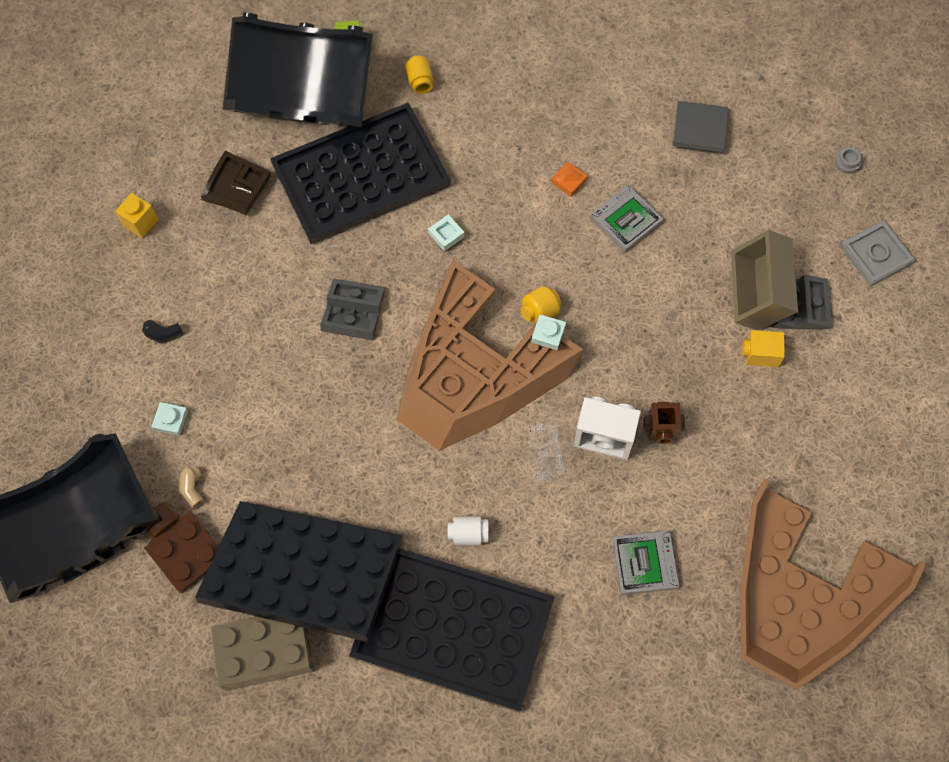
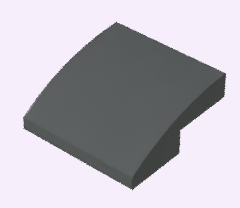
[673,101,728,153]
[773,275,832,330]
[320,278,385,340]

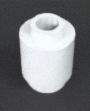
[448,516,488,546]

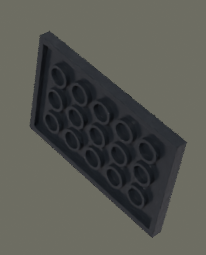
[270,102,451,244]
[195,501,403,642]
[349,549,555,713]

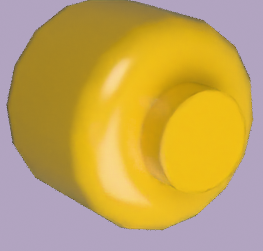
[520,286,561,324]

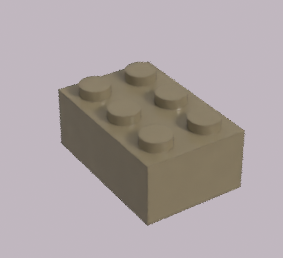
[731,230,798,330]
[211,617,314,691]

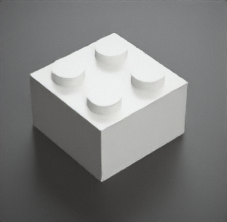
[573,397,641,460]

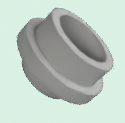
[835,147,862,173]

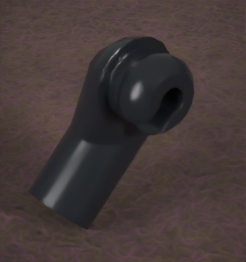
[142,320,183,343]

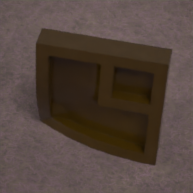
[201,151,271,215]

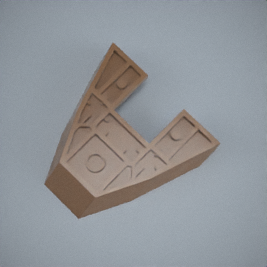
[396,260,583,451]
[740,478,926,690]

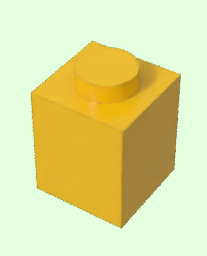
[115,193,159,239]
[741,330,784,367]

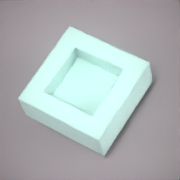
[428,214,465,252]
[531,314,566,350]
[151,402,188,436]

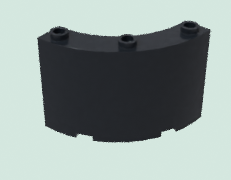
[223,13,373,127]
[0,433,157,603]

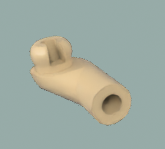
[179,466,204,509]

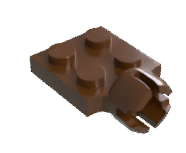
[144,502,219,593]

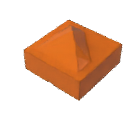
[551,162,587,197]

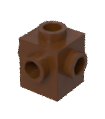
[643,402,685,444]

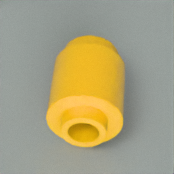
[405,55,434,94]

